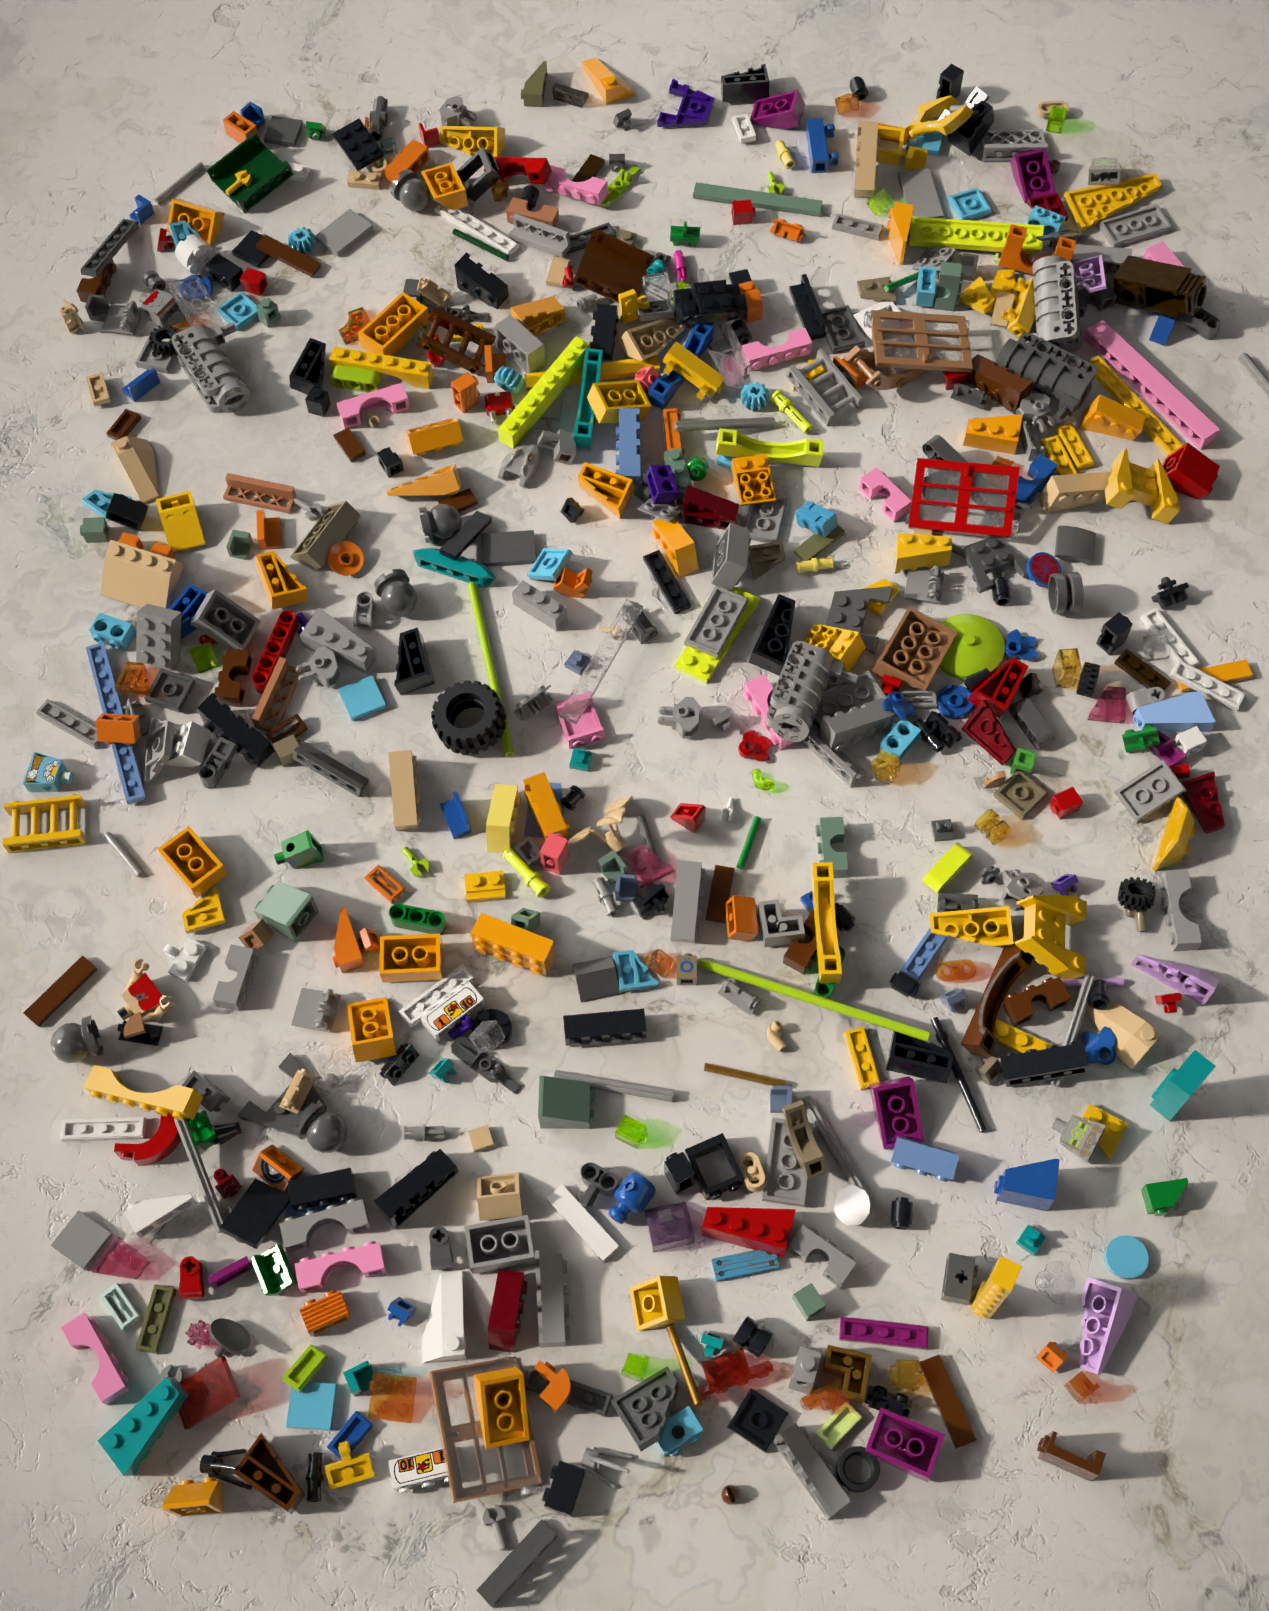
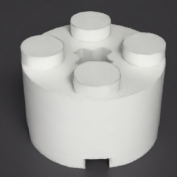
[175,234,215,274]

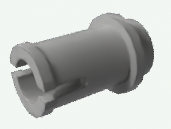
[576,293,599,310]

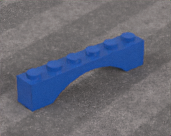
[649,323,714,410]

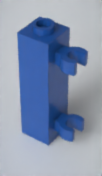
[806,118,839,173]

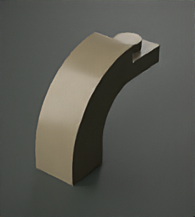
[782,1100,828,1180]

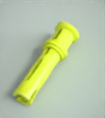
[770,389,813,434]
[503,848,551,898]

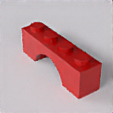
[484,157,552,184]

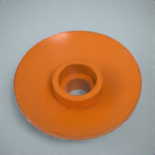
[328,541,364,576]

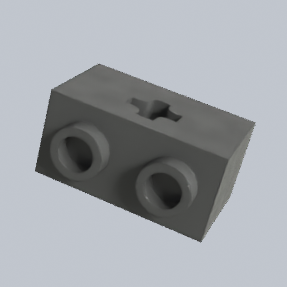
[941,1253,978,1305]

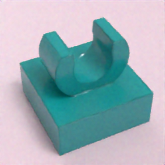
[569,748,592,772]
[429,1058,457,1083]
[1016,1224,1046,1256]
[700,1331,725,1357]

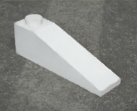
[422,1271,467,1363]

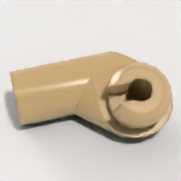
[767,1020,787,1052]

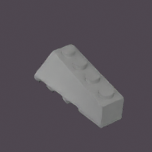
[535,1250,570,1348]
[773,1423,851,1520]

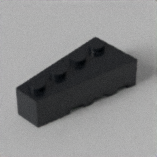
[748,594,795,676]
[197,692,274,767]

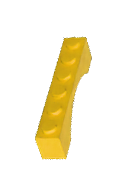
[329,346,434,389]
[811,862,842,983]
[83,1065,203,1121]
[970,1256,1022,1319]

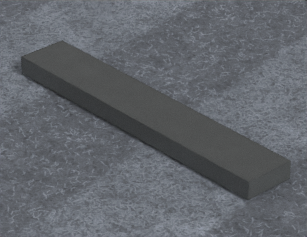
[80,219,139,277]

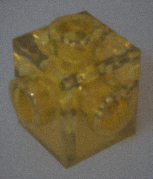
[871,750,902,783]

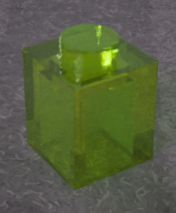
[1046,105,1067,134]
[615,1114,649,1149]

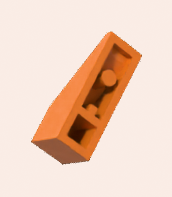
[332,907,365,973]

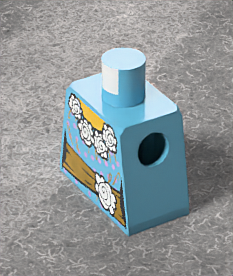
[23,752,74,792]

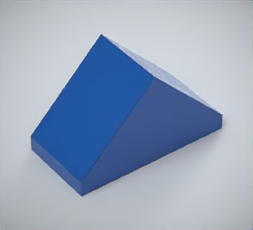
[1149,314,1176,346]

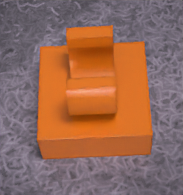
[357,928,380,953]
[1036,1341,1067,1373]

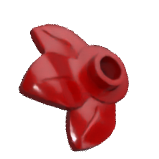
[738,730,772,762]

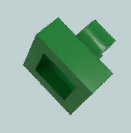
[306,121,326,140]

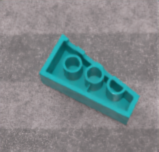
[1150,1050,1216,1121]
[98,1377,189,1476]

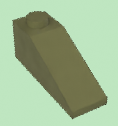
[521,61,547,107]

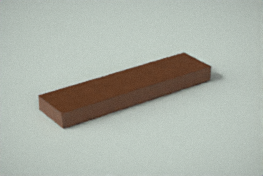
[256,234,321,278]
[23,955,98,1027]
[918,1354,976,1449]

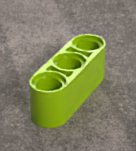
[330,365,382,393]

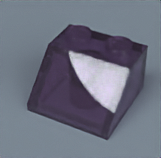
[644,1201,695,1252]

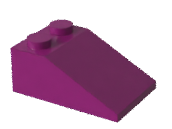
[750,90,805,129]
[1010,148,1056,203]
[869,1076,925,1149]
[865,1408,945,1482]

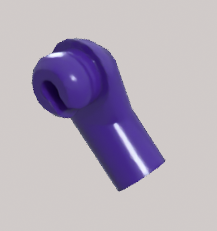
[296,612,309,635]
[448,1015,474,1041]

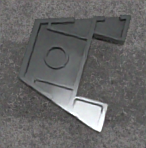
[963,537,1028,594]
[826,586,892,655]
[238,1053,325,1136]

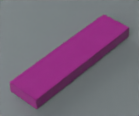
[839,1317,928,1350]

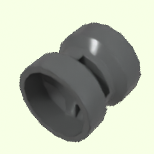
[143,270,166,292]

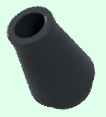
[963,668,992,693]
[1089,979,1110,1010]
[213,1122,242,1145]

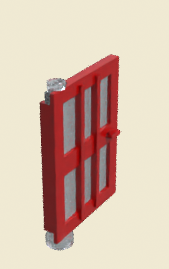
[905,458,1020,539]

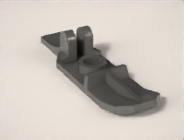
[1036,230,1088,250]
[425,304,489,323]
[451,1037,521,1094]

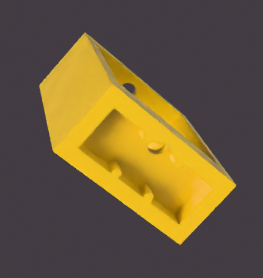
[876,125,907,165]

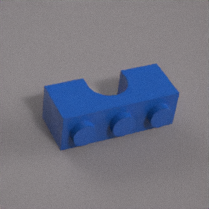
[1016,454,1058,504]

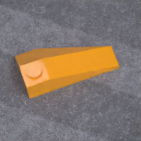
[387,463,461,496]

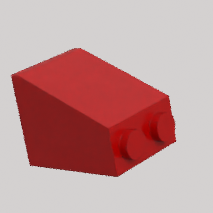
[1162,443,1220,499]

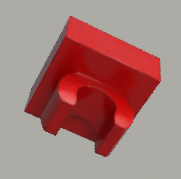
[157,228,174,253]
[881,674,902,696]
[1155,993,1182,1013]

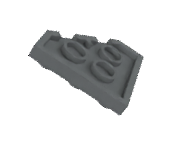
[611,1366,679,1451]

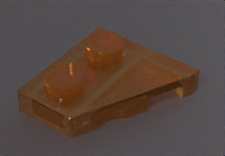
[115,662,151,695]

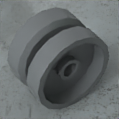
[1048,572,1084,614]

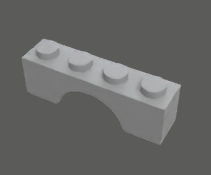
[1158,870,1202,951]
[279,1198,371,1253]

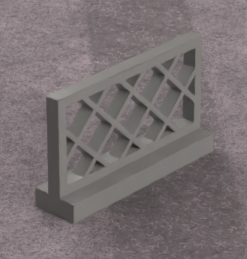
[980,129,1048,162]

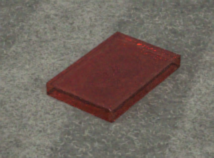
[178,1356,241,1430]

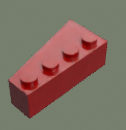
[701,1207,796,1258]

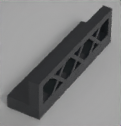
[789,274,826,340]

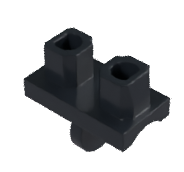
[1151,577,1189,609]
[632,883,669,919]

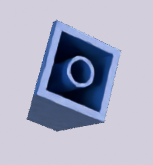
[994,1158,1060,1211]

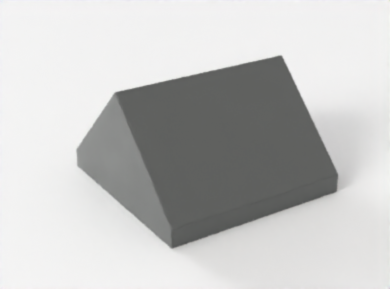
[572,956,620,1002]

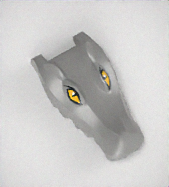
[498,429,542,488]

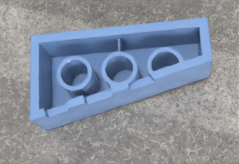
[616,408,641,486]

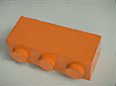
[385,139,430,183]

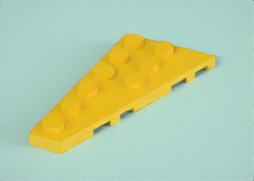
[1064,173,1162,232]

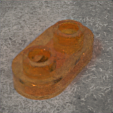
[935,959,977,982]

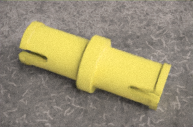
[775,140,795,169]
[796,557,834,573]

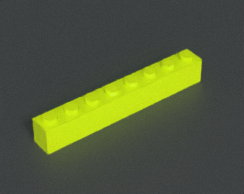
[498,336,590,449]

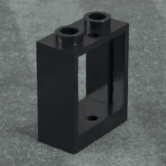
[456,147,502,201]
[685,1133,744,1200]

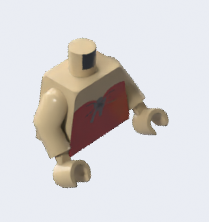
[117,959,175,1022]

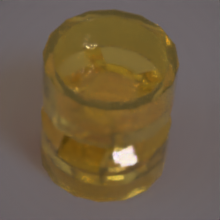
[974,809,1011,845]

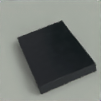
[220,1179,291,1249]

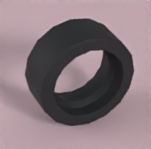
[836,1446,880,1493]

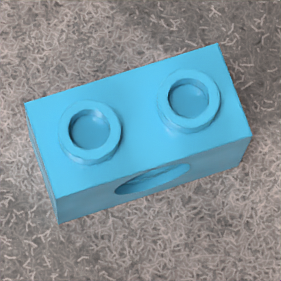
[656,1406,703,1457]

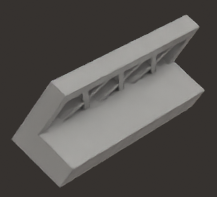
[509,214,572,258]
[802,723,865,788]

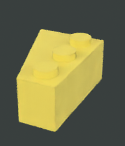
[486,784,521,853]

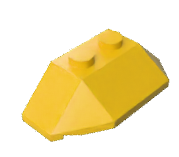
[1152,797,1196,871]

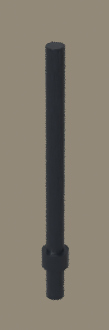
[931,1017,987,1133]

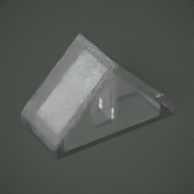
[642,272,672,302]

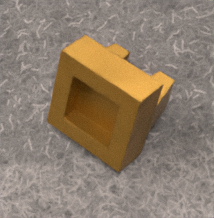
[491,179,509,202]

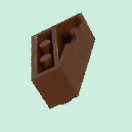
[233,1433,306,1514]

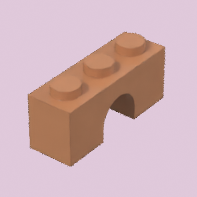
[506,197,559,233]

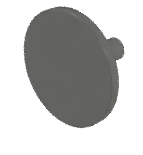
[209,1318,251,1357]

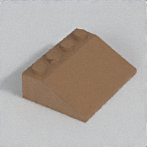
[872,606,958,690]

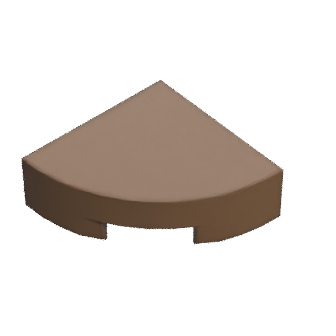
[983,771,1006,788]
[124,1012,146,1039]

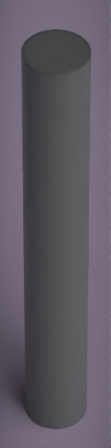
[637,815,661,869]

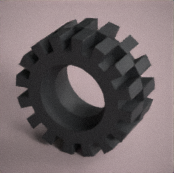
[149,324,182,357]
[1076,662,1100,698]
[1118,877,1156,912]

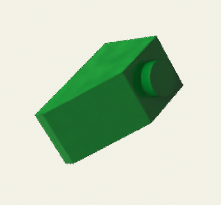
[1141,1178,1188,1216]

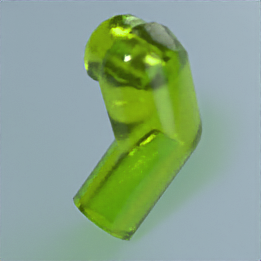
[751,769,775,792]

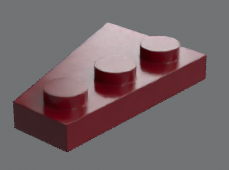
[961,700,1017,766]
[1181,771,1225,834]

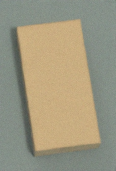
[546,256,570,287]
[990,291,1015,329]

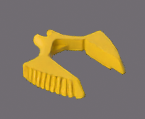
[905,95,973,139]

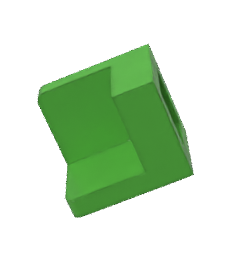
[1010,748,1037,774]

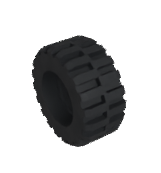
[431,680,506,755]

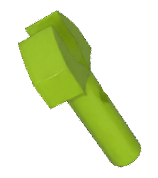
[767,171,784,195]
[401,846,430,878]

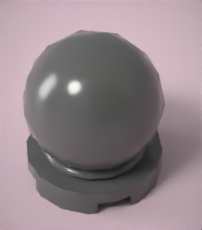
[390,169,431,211]
[419,504,462,543]
[374,569,417,616]
[50,1015,104,1063]
[293,1100,348,1153]

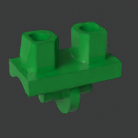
[670,221,700,247]
[1122,725,1160,753]
[186,1110,217,1149]

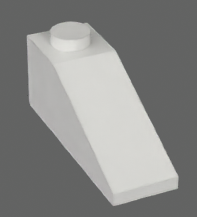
[124,1194,197,1238]

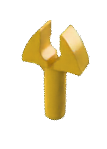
[226,170,252,196]

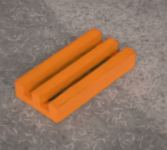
[364,865,406,904]

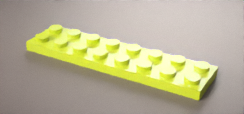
[909,216,1044,254]

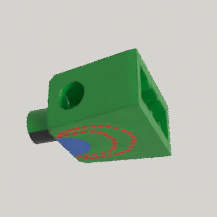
[274,830,325,869]

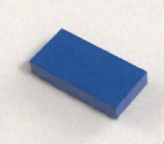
[327,1411,374,1459]

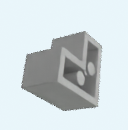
[758,899,805,947]

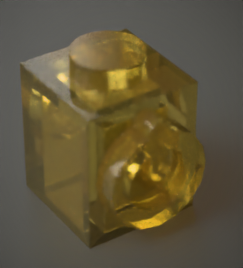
[890,1359,924,1395]

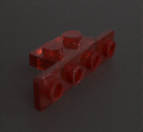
[687,1347,774,1401]

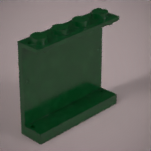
[206,132,294,213]

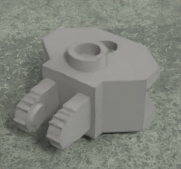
[439,96,477,126]
[1015,393,1055,433]
[296,646,341,688]
[657,697,700,739]
[1000,869,1044,911]

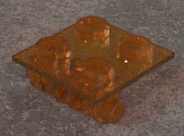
[368,1372,417,1423]

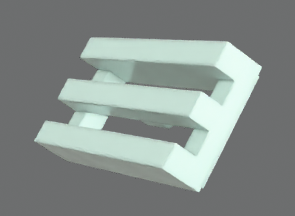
[99,1283,142,1331]

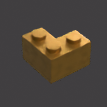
[822,1345,872,1404]

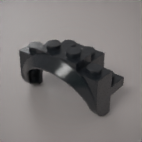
[673,280,748,325]

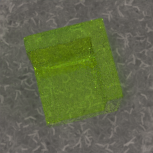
[866,188,893,216]
[189,642,220,673]
[621,1353,649,1382]

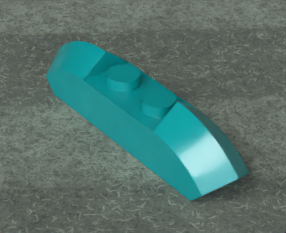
[413,548,496,588]

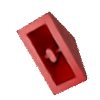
[670,803,706,833]

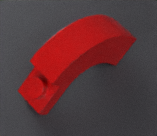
[114,1114,181,1166]

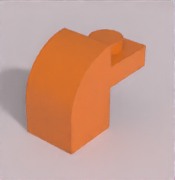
[739,281,763,323]
[553,568,593,598]
[534,1360,571,1414]

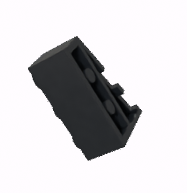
[721,64,770,102]
[948,100,994,156]
[454,252,509,309]
[289,338,326,395]

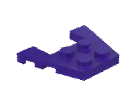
[657,79,714,127]

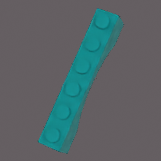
[573,348,603,449]

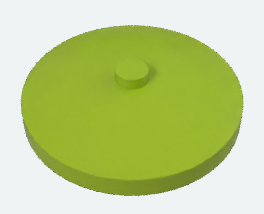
[939,614,1005,680]

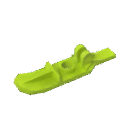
[601,165,640,207]

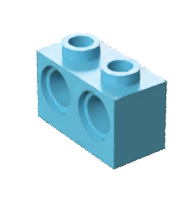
[1027,205,1066,235]
[916,266,936,307]
[89,612,136,650]
[879,719,921,764]

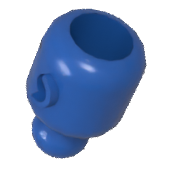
[608,1172,656,1225]

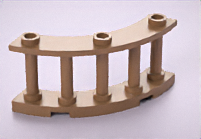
[844,328,939,390]

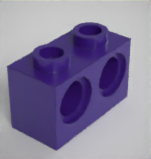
[646,465,679,504]

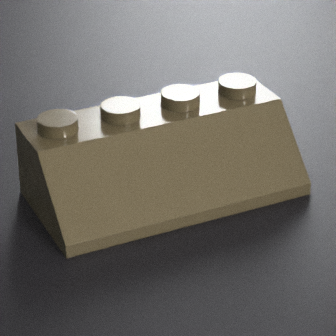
[290,501,361,569]

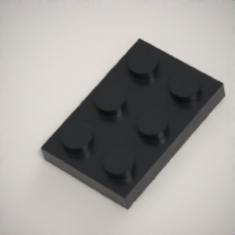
[332,118,384,171]

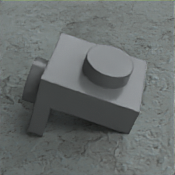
[513,836,541,866]

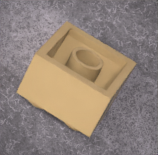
[477,1172,522,1221]

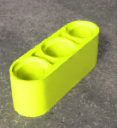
[922,842,973,894]

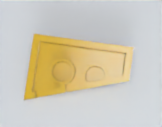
[988,270,1017,312]

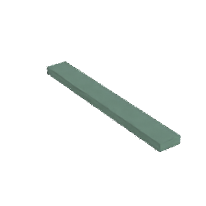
[693,182,823,217]

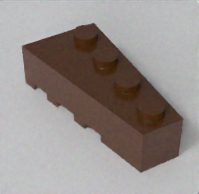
[966,354,1034,414]

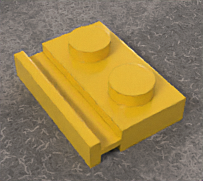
[465,870,506,903]

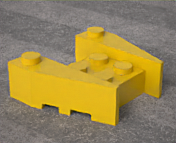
[1105,448,1180,524]
[1015,895,1087,979]

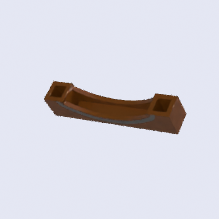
[961,942,1034,1056]

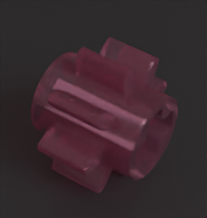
[185,1320,212,1350]

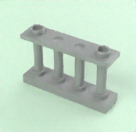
[786,348,862,426]

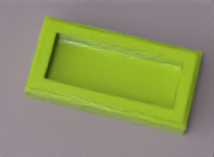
[282,1344,328,1393]

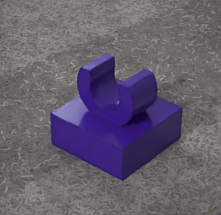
[1051,874,1079,895]

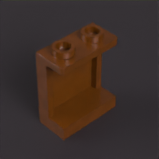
[1037,1431,1106,1481]

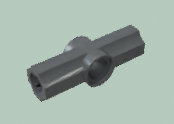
[369,96,388,141]

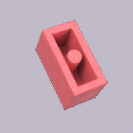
[540,833,569,875]

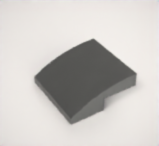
[1054,526,1096,565]

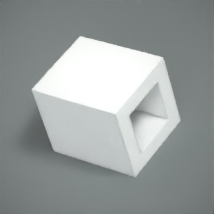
[1173,726,1207,756]

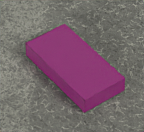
[207,1256,253,1288]

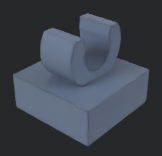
[564,650,590,675]
[939,988,967,1013]

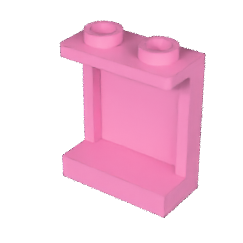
[555,692,605,749]

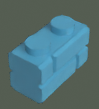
[796,500,838,537]

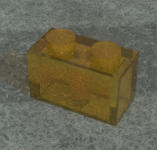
[1052,648,1082,688]

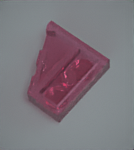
[1088,686,1126,724]
[624,845,675,888]
[90,1236,150,1280]

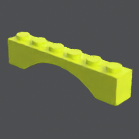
[716,428,824,467]

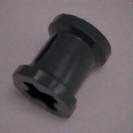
[560,785,585,811]

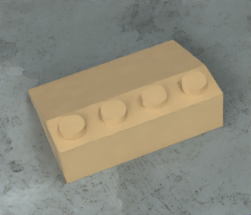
[100,540,184,609]

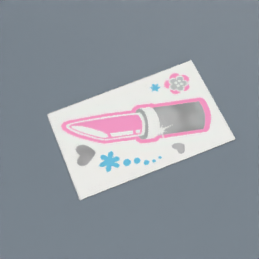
[708,350,746,389]

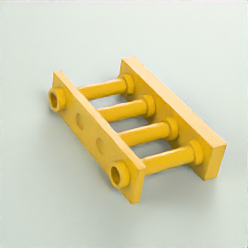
[3,794,86,853]

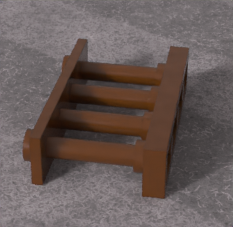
[417,306,496,376]

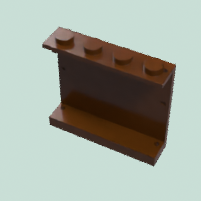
[573,228,655,303]

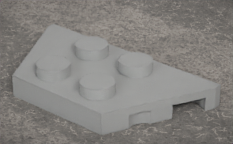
[142,718,175,785]

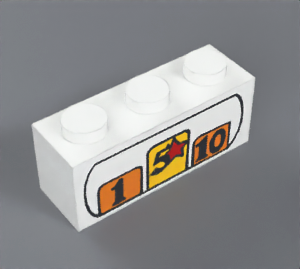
[421,982,485,1042]
[388,1444,462,1494]

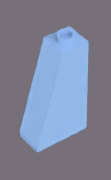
[1133,690,1216,732]

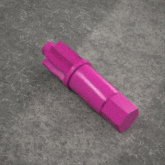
[673,250,688,284]

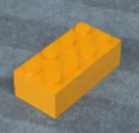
[358,292,430,356]
[471,913,556,976]

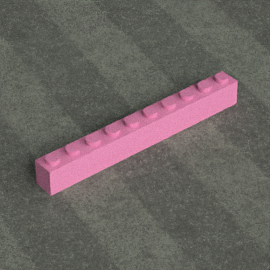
[1084,320,1220,450]

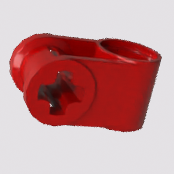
[179,1256,204,1301]

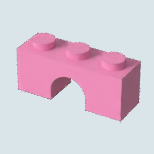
[859,467,912,522]

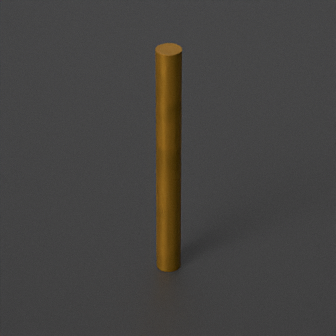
[704,1063,786,1086]
[666,1325,703,1407]

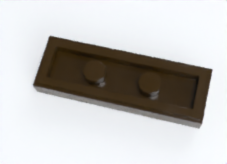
[572,154,605,182]
[1114,649,1171,691]

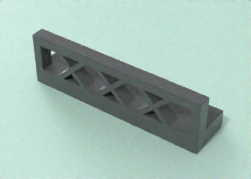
[293,741,369,797]
[476,1519,558,1608]

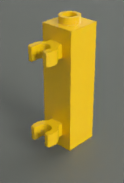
[1001,277,1035,338]
[662,342,724,400]

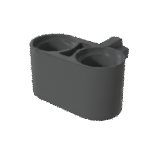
[580,1162,618,1209]

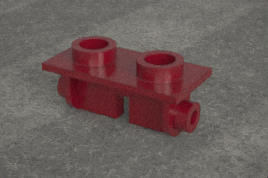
[213,1168,242,1199]

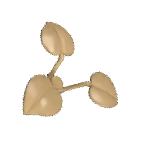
[568,795,633,852]

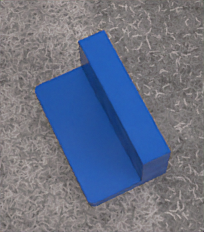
[122,368,161,402]
[440,792,472,839]

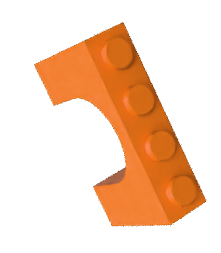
[998,224,1076,275]

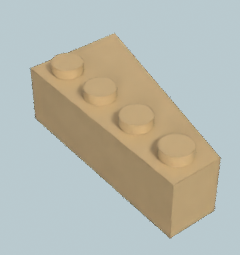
[388,750,422,831]

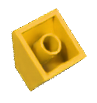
[630,1276,686,1331]

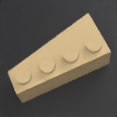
[854,121,880,198]
[1038,472,1111,515]

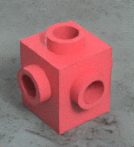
[634,365,661,394]

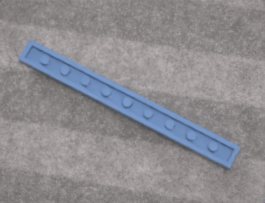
[86,642,147,805]

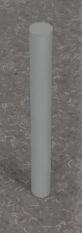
[154,162,204,204]

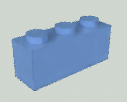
[891,1135,960,1182]

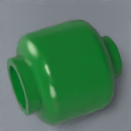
[686,456,709,481]

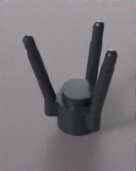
[200,1449,252,1490]

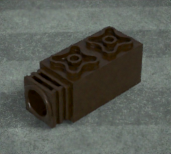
[1113,255,1207,317]

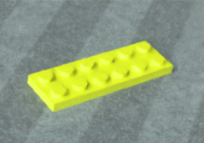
[675,586,760,684]

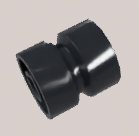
[733,1316,774,1358]

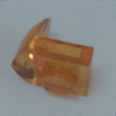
[643,949,676,978]

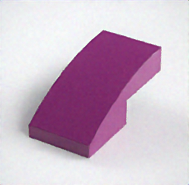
[1149,731,1187,766]

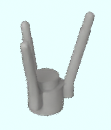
[581,1447,633,1489]

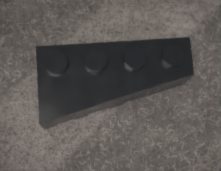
[374,1149,459,1230]

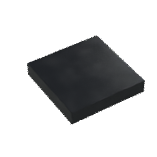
[232,230,270,268]
[727,1388,788,1453]

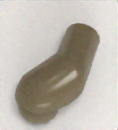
[1125,908,1147,931]

